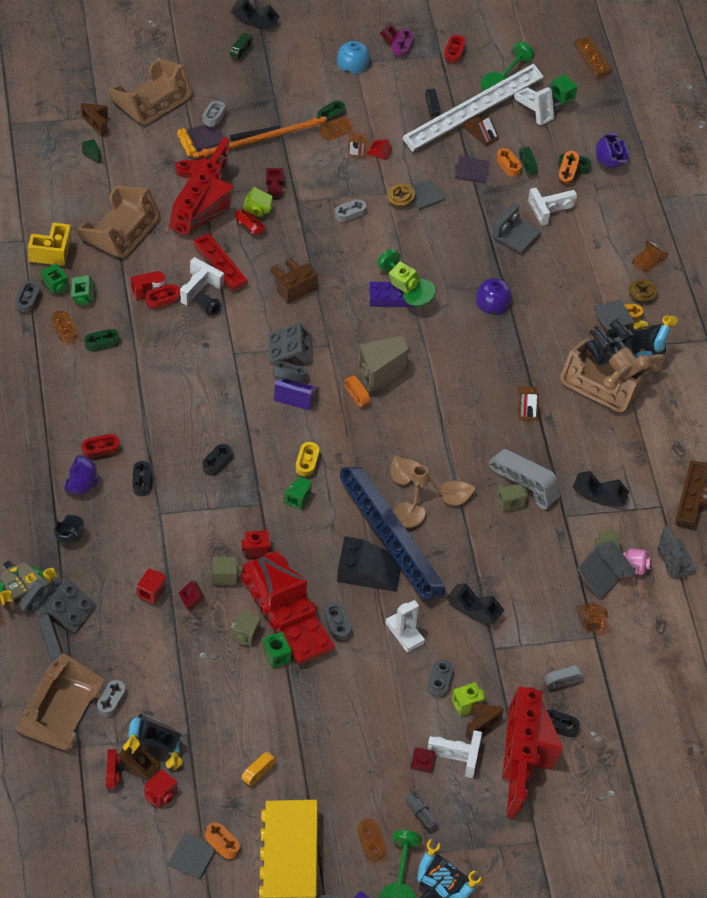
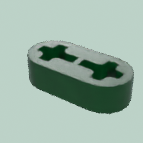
[230,33,253,60]
[317,100,345,125]
[519,146,538,176]
[558,153,591,174]
[85,329,119,352]

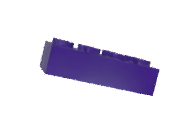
[369,282,415,307]

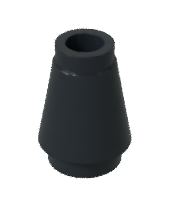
[195,292,221,315]

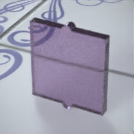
[187,125,223,151]
[455,156,489,184]

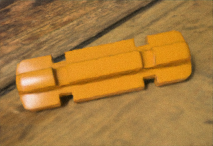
[177,128,196,157]

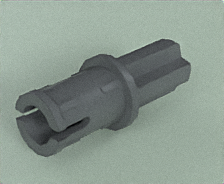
[405,791,438,831]

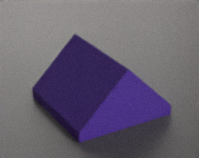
[274,378,319,411]

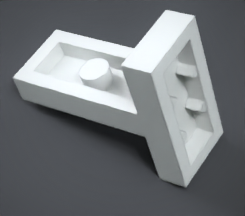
[514,87,554,125]
[528,188,577,226]
[180,257,224,305]
[385,600,425,653]
[427,731,482,778]

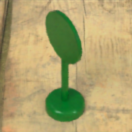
[481,41,535,91]
[377,249,436,307]
[378,830,422,898]

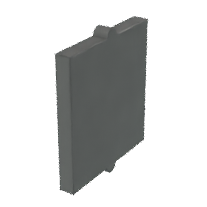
[411,179,445,210]
[593,299,635,332]
[168,833,216,880]

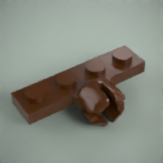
[675,461,707,527]

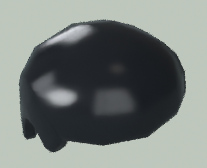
[53,515,84,544]

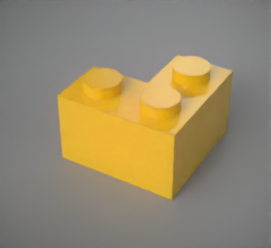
[28,223,71,266]

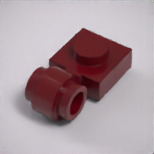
[265,168,284,198]

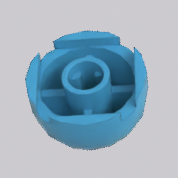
[336,41,370,74]

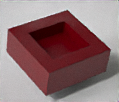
[379,22,399,46]
[179,580,205,610]
[410,747,435,773]

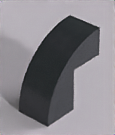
[230,0,280,29]
[572,471,629,507]
[446,583,504,624]

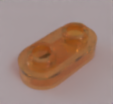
[319,117,352,140]
[51,310,77,343]
[357,819,385,861]

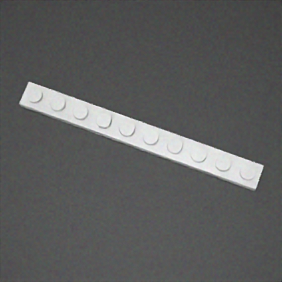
[402,64,544,152]

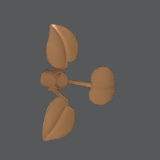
[390,455,476,529]

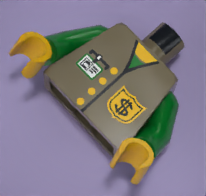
[0,560,58,610]

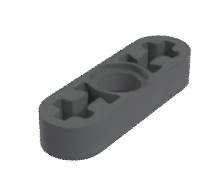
[37,614,61,663]

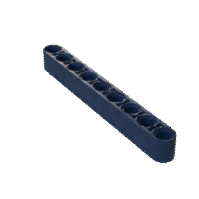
[340,467,446,600]

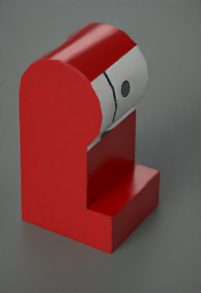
[130,271,165,301]

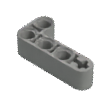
[489,449,560,509]

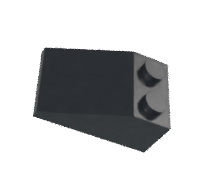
[337,536,400,592]

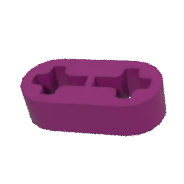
[391,28,413,56]

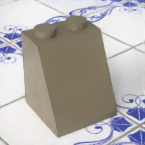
[357,335,410,396]

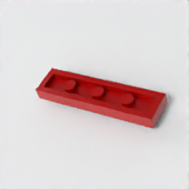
[194,233,248,292]

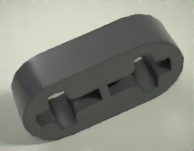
[272,361,308,382]

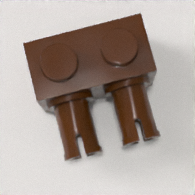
[270,257,318,304]

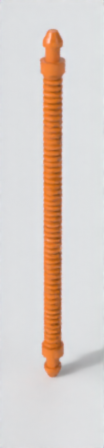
[193,117,327,159]

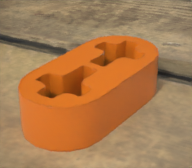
[496,148,522,177]
[559,151,579,184]
[344,375,370,407]
[204,822,240,859]

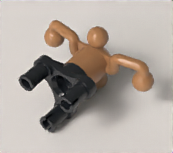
[585,318,665,390]

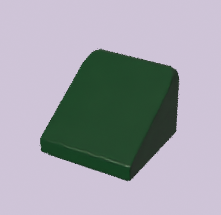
[82,139,101,164]

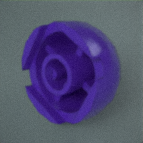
[596,132,629,168]
[476,278,512,314]
[64,454,99,494]

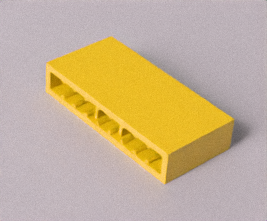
[259,800,318,898]

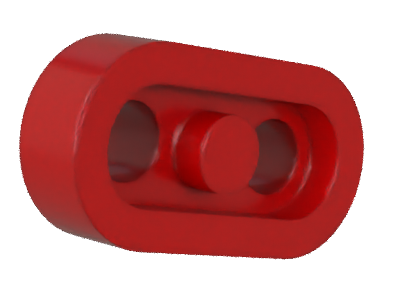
[444,35,465,62]
[175,160,200,178]
[235,209,266,235]
[145,284,180,308]
[81,434,120,458]
[106,749,121,789]

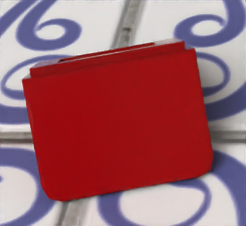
[367,139,392,160]

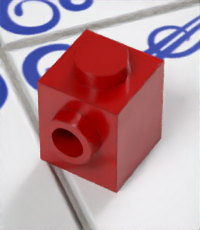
[241,530,270,559]
[136,568,166,605]
[144,769,177,808]

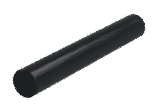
[229,125,281,142]

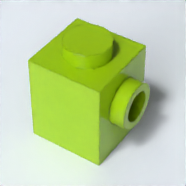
[243,187,273,218]
[388,261,420,294]
[452,682,485,717]

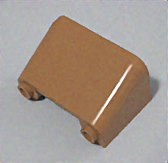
[108,59,192,124]
[76,186,160,258]
[561,338,651,412]
[14,653,105,750]

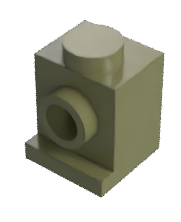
[496,484,528,512]

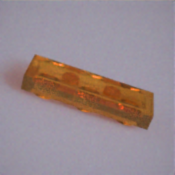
[574,36,612,78]

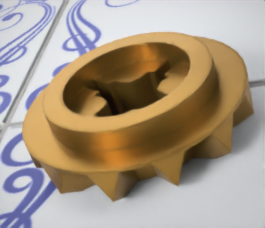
[387,183,415,208]
[629,279,658,303]

